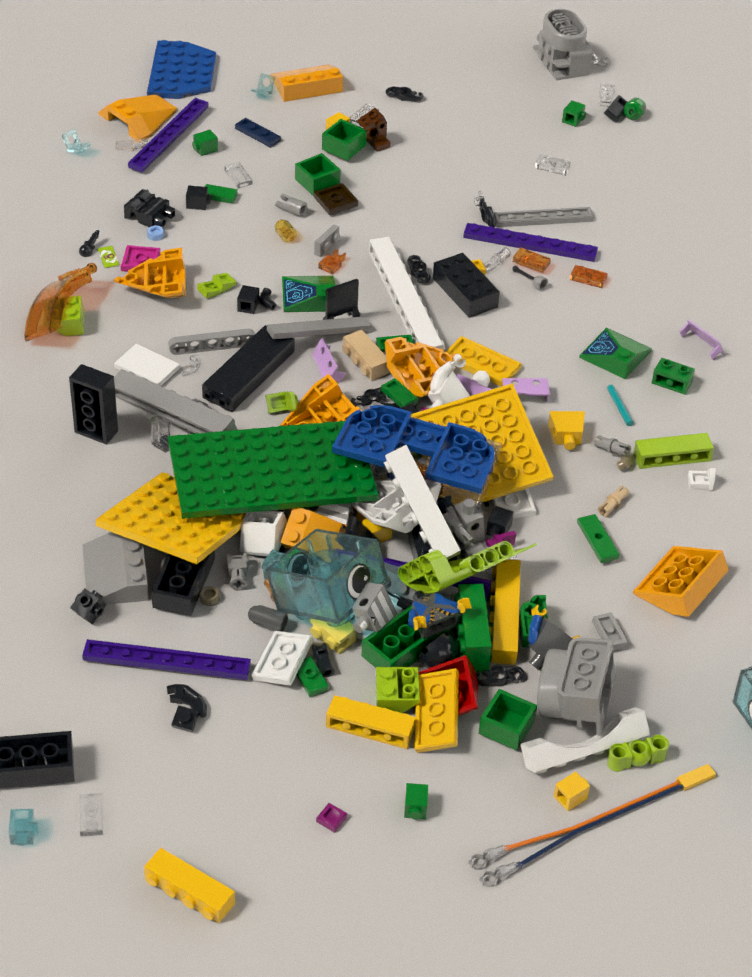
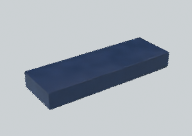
[235,117,281,148]

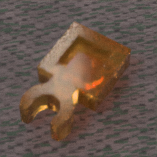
[318,249,346,275]

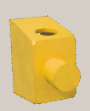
[548,411,585,450]

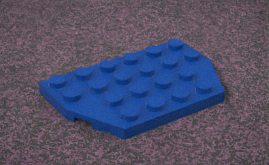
[147,40,216,99]

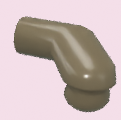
[616,451,633,471]

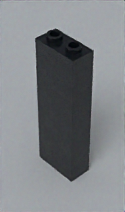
[202,325,295,412]

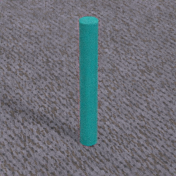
[607,385,633,426]

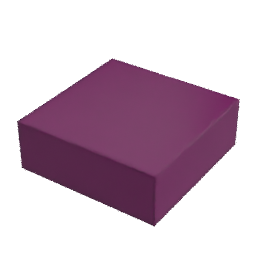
[316,803,347,833]

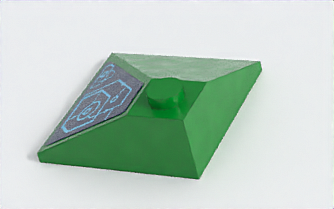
[282,275,336,312]
[579,327,652,379]

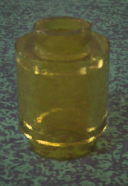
[275,219,297,243]

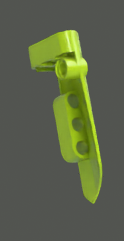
[398,541,537,594]

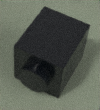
[186,185,211,210]
[237,285,260,314]
[486,506,514,536]

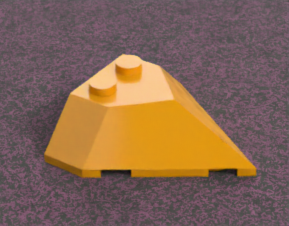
[113,247,186,299]
[385,337,456,397]

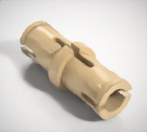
[598,486,629,517]

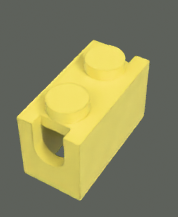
[310,606,357,654]

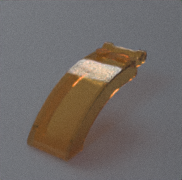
[24,263,97,342]

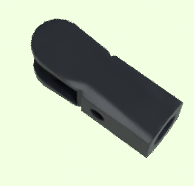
[312,642,335,678]

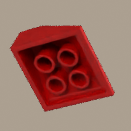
[414,655,478,716]

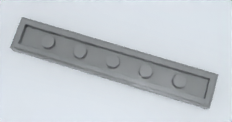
[493,207,593,227]
[267,316,372,339]

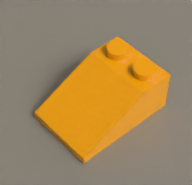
[280,508,347,563]

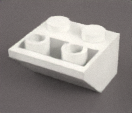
[240,511,287,557]

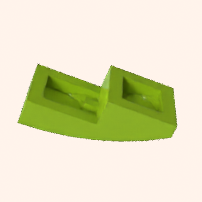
[197,273,237,298]

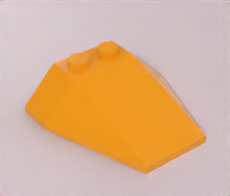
[98,95,177,142]
[280,374,362,426]

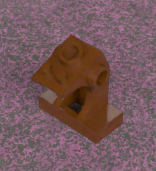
[356,108,391,152]

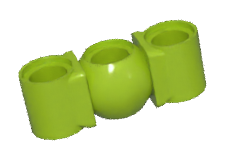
[607,735,669,772]

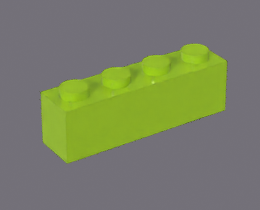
[633,433,714,469]

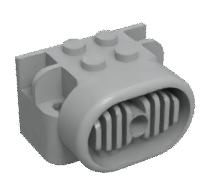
[533,9,592,81]
[537,638,615,736]

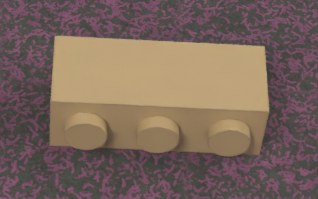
[342,330,390,381]

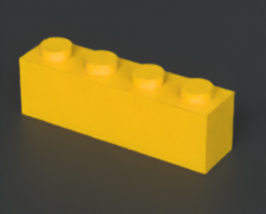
[326,695,416,749]
[144,847,235,923]

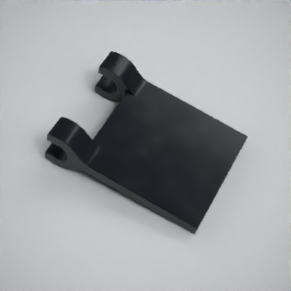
[323,279,360,320]

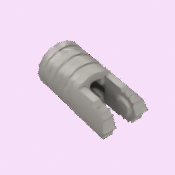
[275,193,307,216]

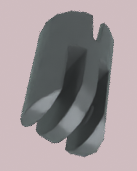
[248,605,288,632]

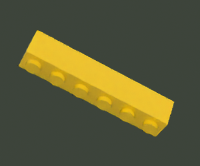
[489,559,521,665]

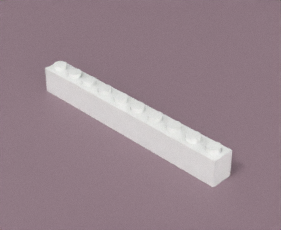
[369,237,445,351]

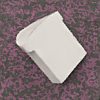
[687,468,716,491]

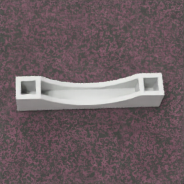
[521,707,650,774]

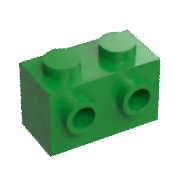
[652,357,695,395]

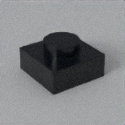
[171,705,200,733]

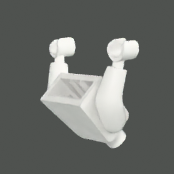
[428,354,470,409]

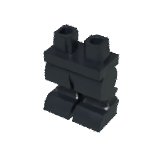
[124,189,175,228]

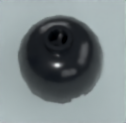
[418,632,459,669]

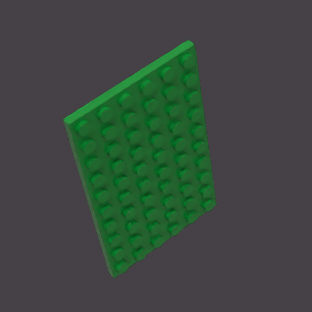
[167,421,378,519]

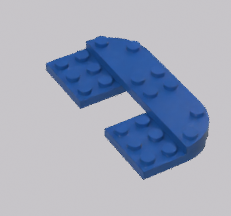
[332,405,495,494]

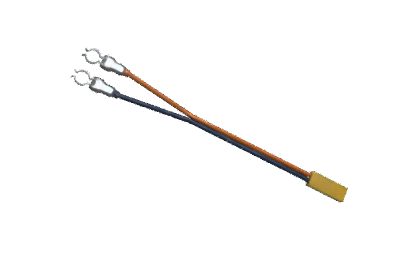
[468,764,716,886]

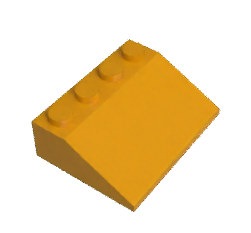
[270,64,343,102]
[633,546,729,617]

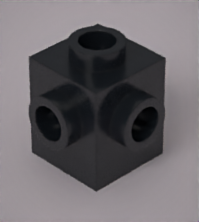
[70,588,107,624]

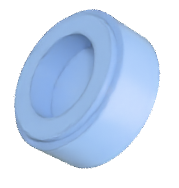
[147,226,164,241]

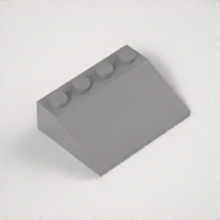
[83,532,149,605]

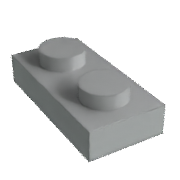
[314,224,340,257]
[592,612,628,650]

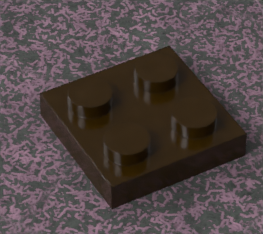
[314,183,358,215]

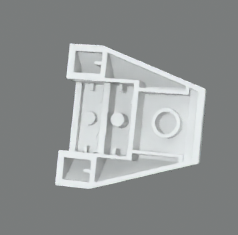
[351,480,441,533]

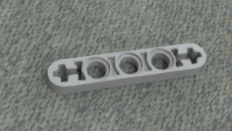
[168,329,255,355]

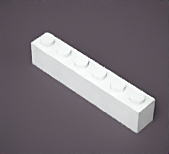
[383,445,461,560]

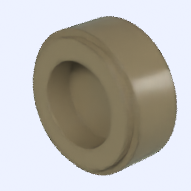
[200,586,220,606]

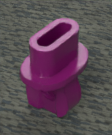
[486,531,517,548]

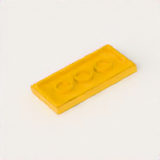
[445,336,522,387]
[414,668,459,753]

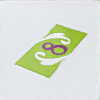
[98,246,119,268]

